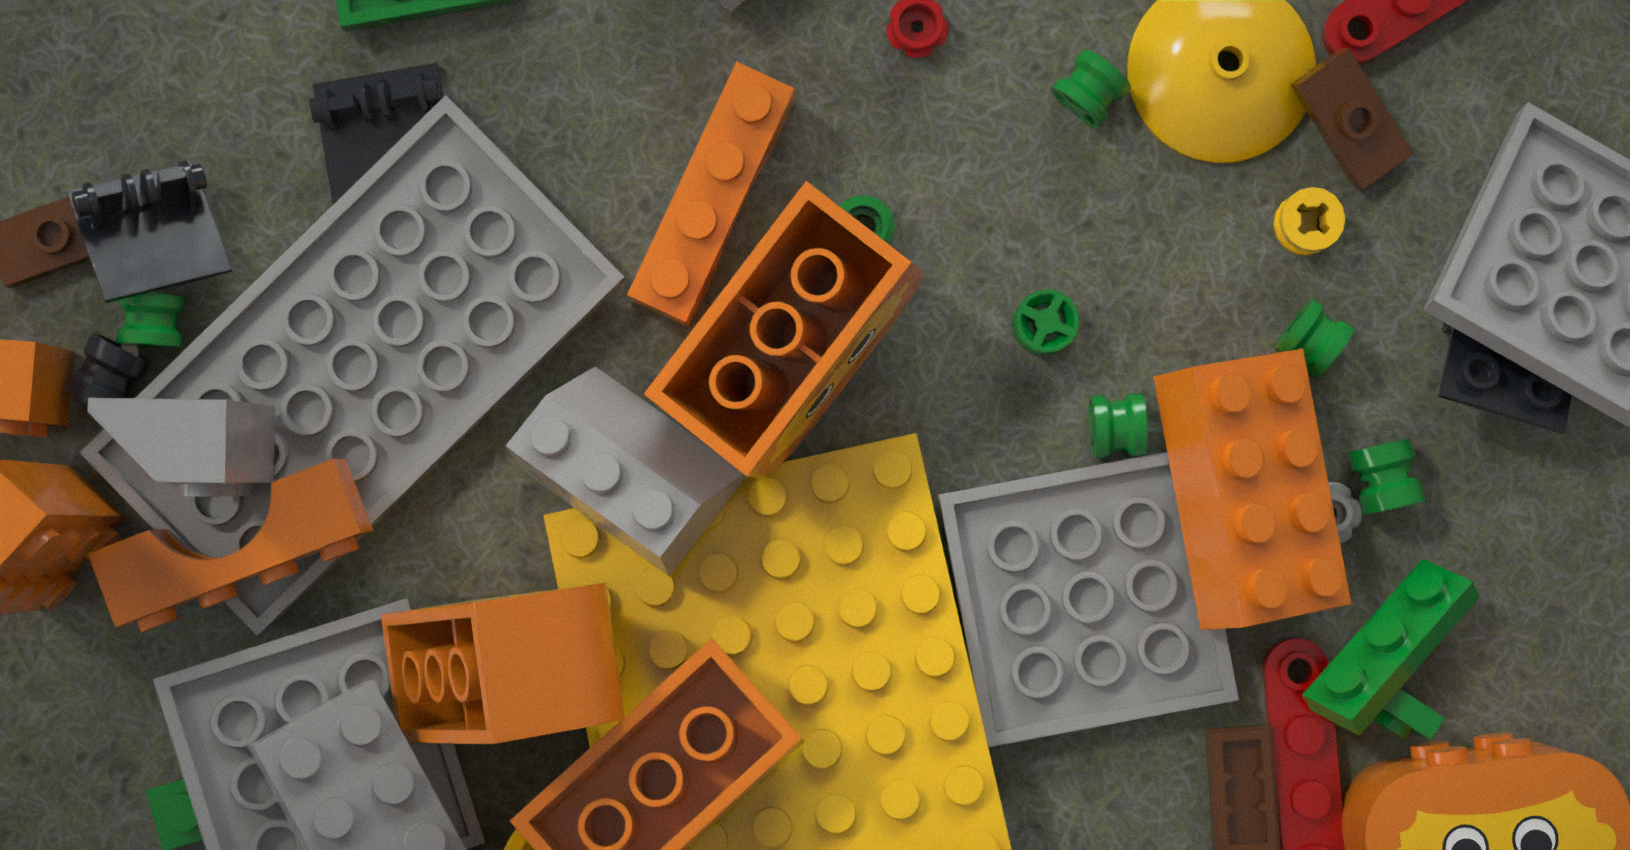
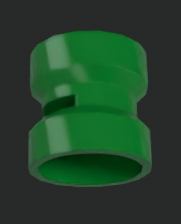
[1347,438,1426,514]

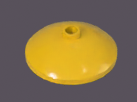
[1127,0,1316,163]

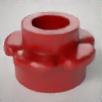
[886,0,949,58]

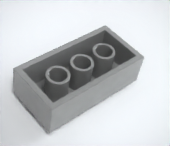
[247,679,467,850]

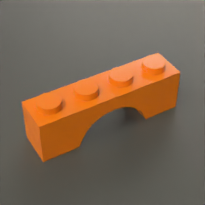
[627,61,796,328]
[88,459,374,633]

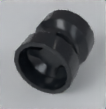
[62,332,151,405]

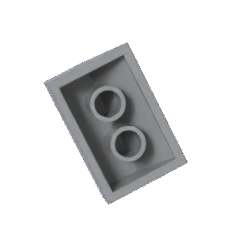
[506,366,747,577]
[88,398,275,497]

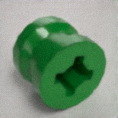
[1050,49,1132,129]
[1012,289,1080,356]
[116,293,185,349]
[1274,298,1354,379]
[1088,393,1148,459]

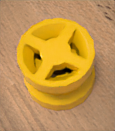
[1273,187,1345,256]

